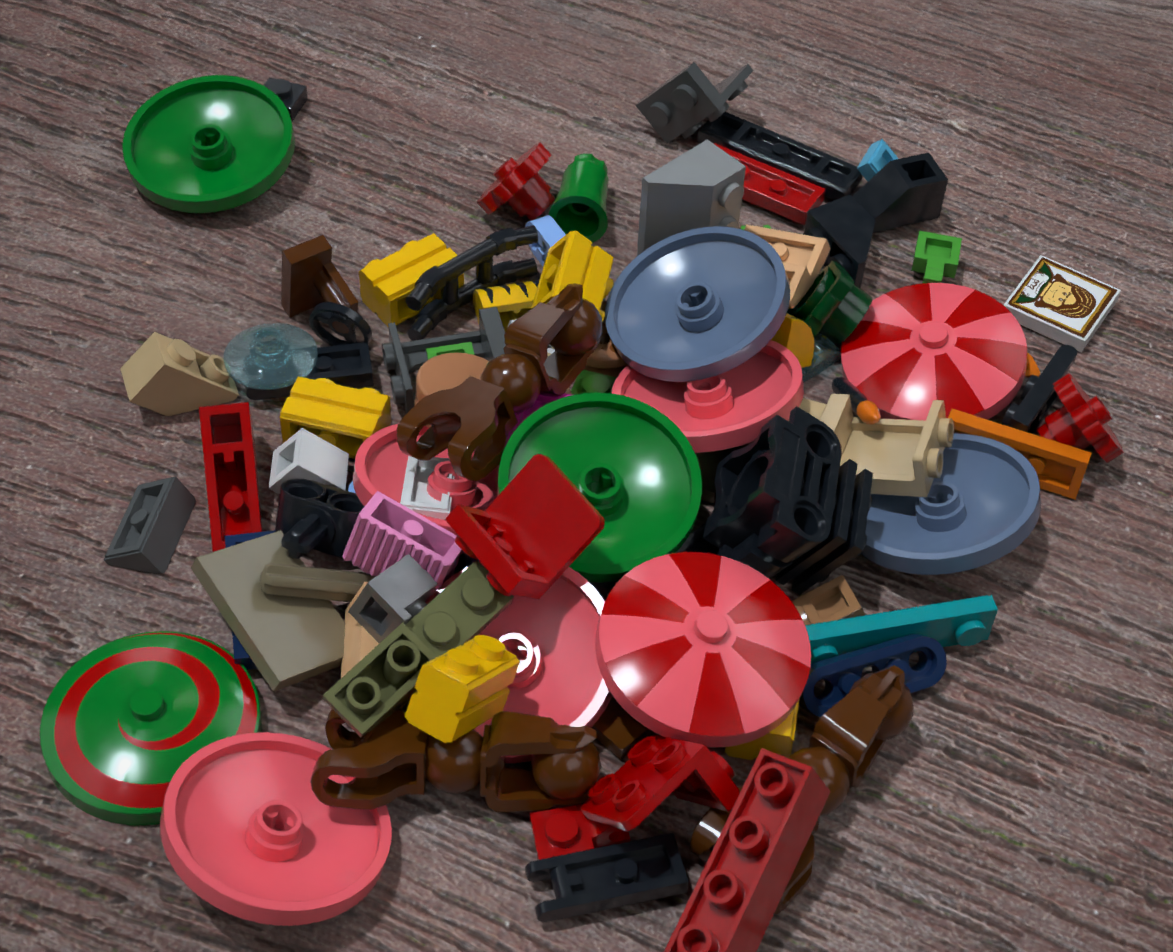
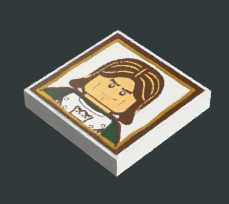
[1004,255,1121,352]

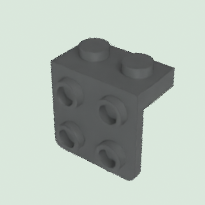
[636,62,753,144]

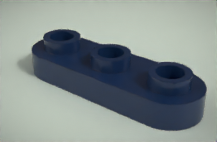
[799,634,947,717]

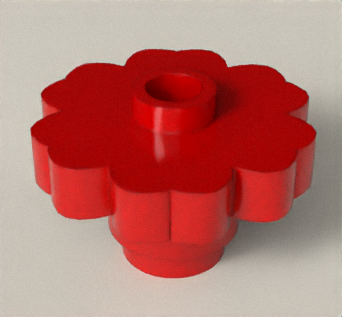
[477,142,556,221]
[1037,373,1124,463]

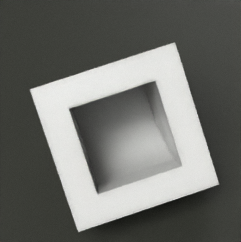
[269,428,349,494]

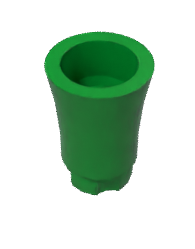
[548,153,609,243]

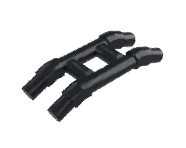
[405,225,538,341]

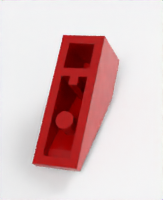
[199,402,262,552]

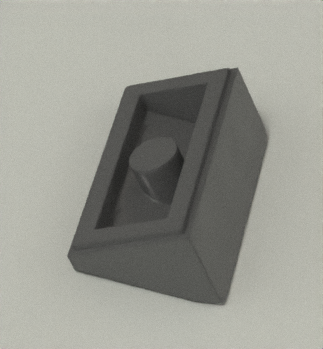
[104,477,196,574]

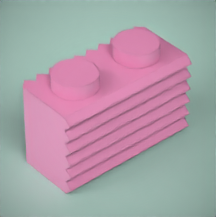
[342,491,463,602]

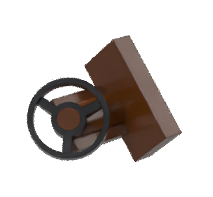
[281,235,372,346]

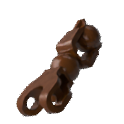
[397,283,602,481]
[690,665,914,914]
[310,708,601,812]

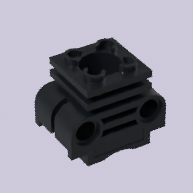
[703,406,873,595]

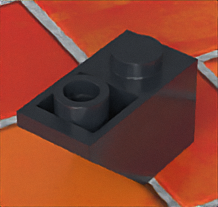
[852,152,948,233]
[803,195,875,289]

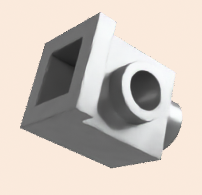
[348,554,438,643]

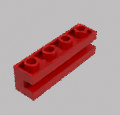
[664,748,831,952]

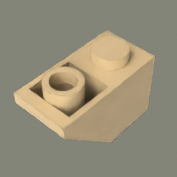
[120,332,239,416]

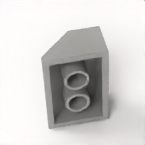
[637,140,746,256]

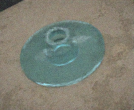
[223,323,318,390]

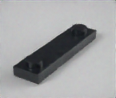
[697,112,863,200]

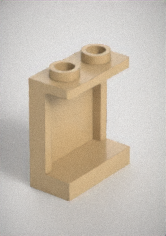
[820,394,954,497]

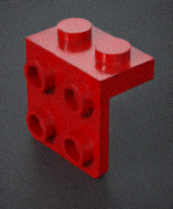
[445,454,605,600]
[581,735,741,831]

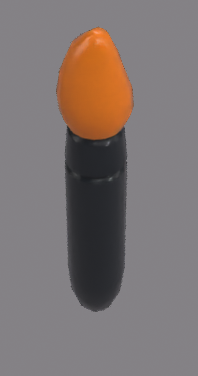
[832,377,881,425]

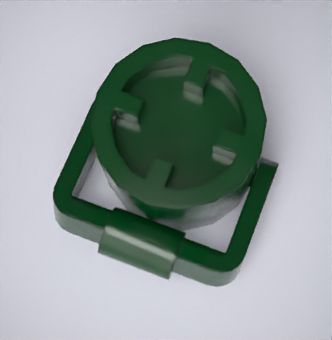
[792,260,872,345]

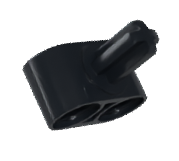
[275,479,365,559]

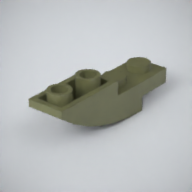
[322,560,514,737]

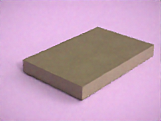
[191,530,345,692]

